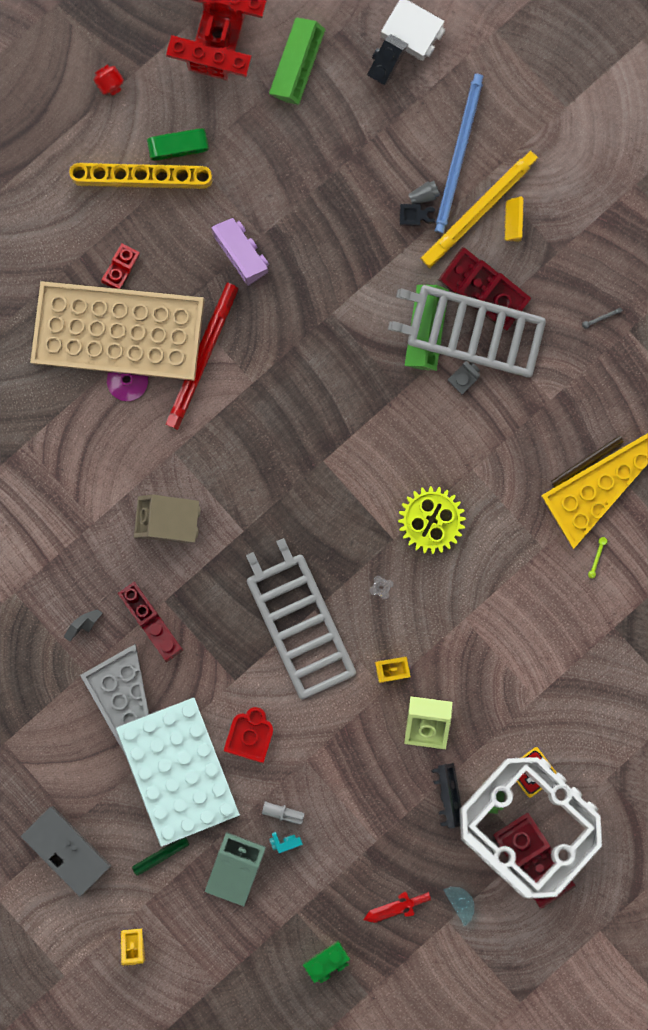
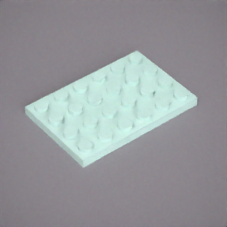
[115,698,239,847]

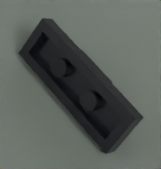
[432,763,461,829]

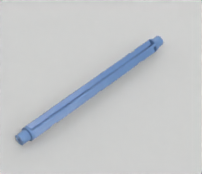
[435,74,484,234]

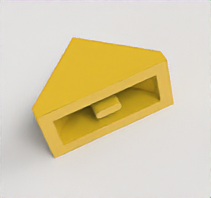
[375,657,411,683]
[121,928,145,966]

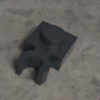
[400,204,435,226]

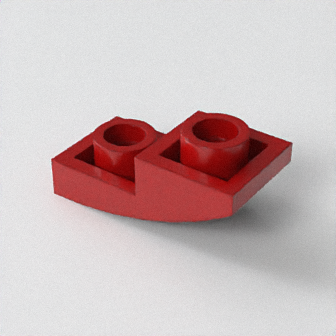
[101,243,140,289]

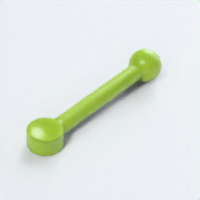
[588,537,607,579]

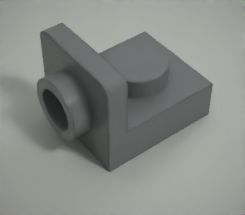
[447,361,480,395]

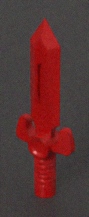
[363,892,431,923]

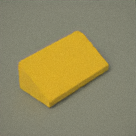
[505,197,523,241]

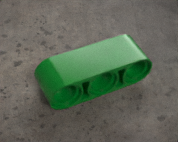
[147,128,209,161]

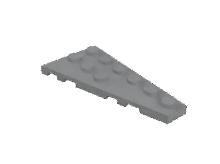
[80,644,149,756]

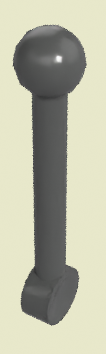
[582,307,623,329]

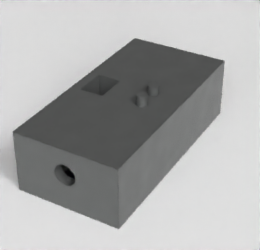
[20,806,112,897]

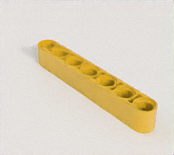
[69,163,213,189]

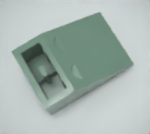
[205,832,266,906]

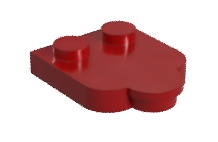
[223,707,273,764]

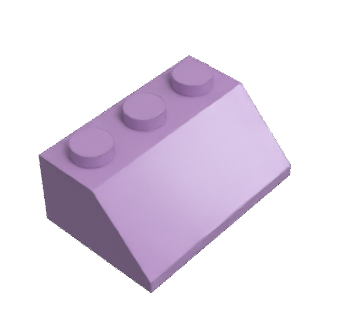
[212,218,269,286]

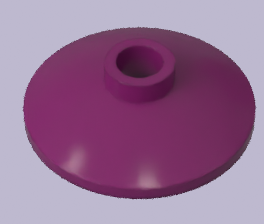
[107,372,148,401]

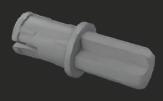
[262,801,304,825]

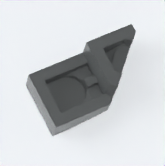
[64,610,103,642]

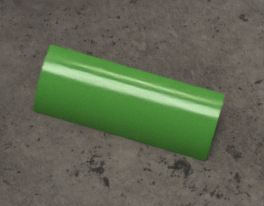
[269,18,325,105]
[405,285,449,371]

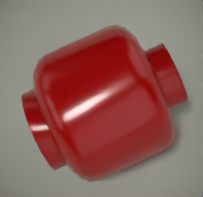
[93,64,124,96]

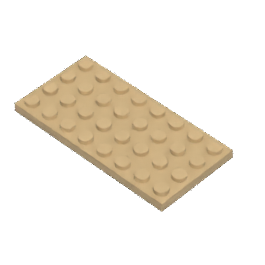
[30,281,205,381]

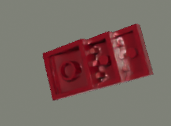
[438,247,531,331]
[493,812,576,909]

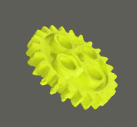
[398,486,466,554]

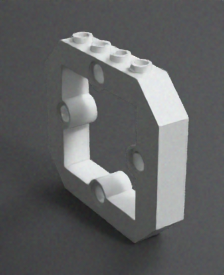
[460,758,602,898]

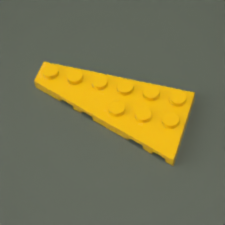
[541,433,648,549]

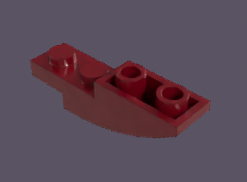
[117,581,183,663]

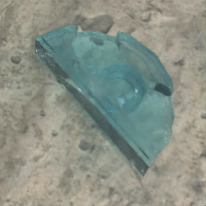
[443,887,475,926]

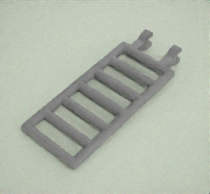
[388,285,546,378]
[246,538,356,699]

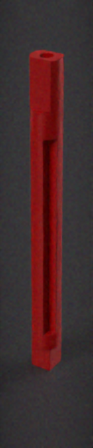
[165,283,239,430]

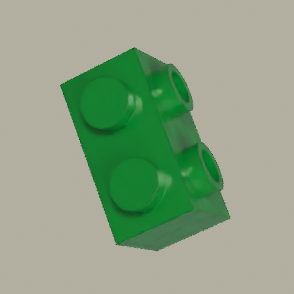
[303,940,350,984]

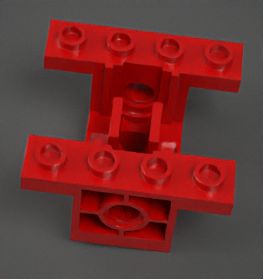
[166,0,267,81]

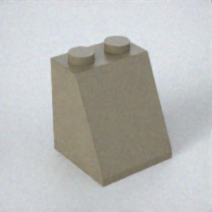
[134,494,201,543]

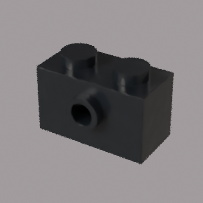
[367,34,408,85]

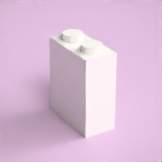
[381,0,445,61]

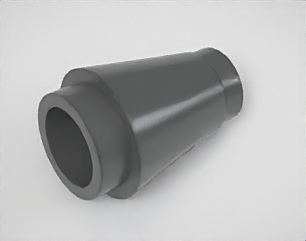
[409,181,441,204]

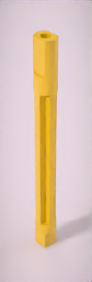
[420,151,538,268]

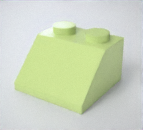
[404,697,452,749]

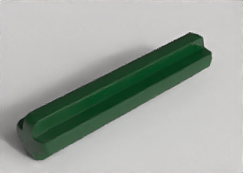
[132,837,189,876]

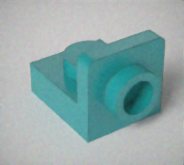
[270,832,303,853]

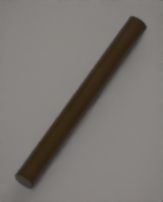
[551,435,624,487]

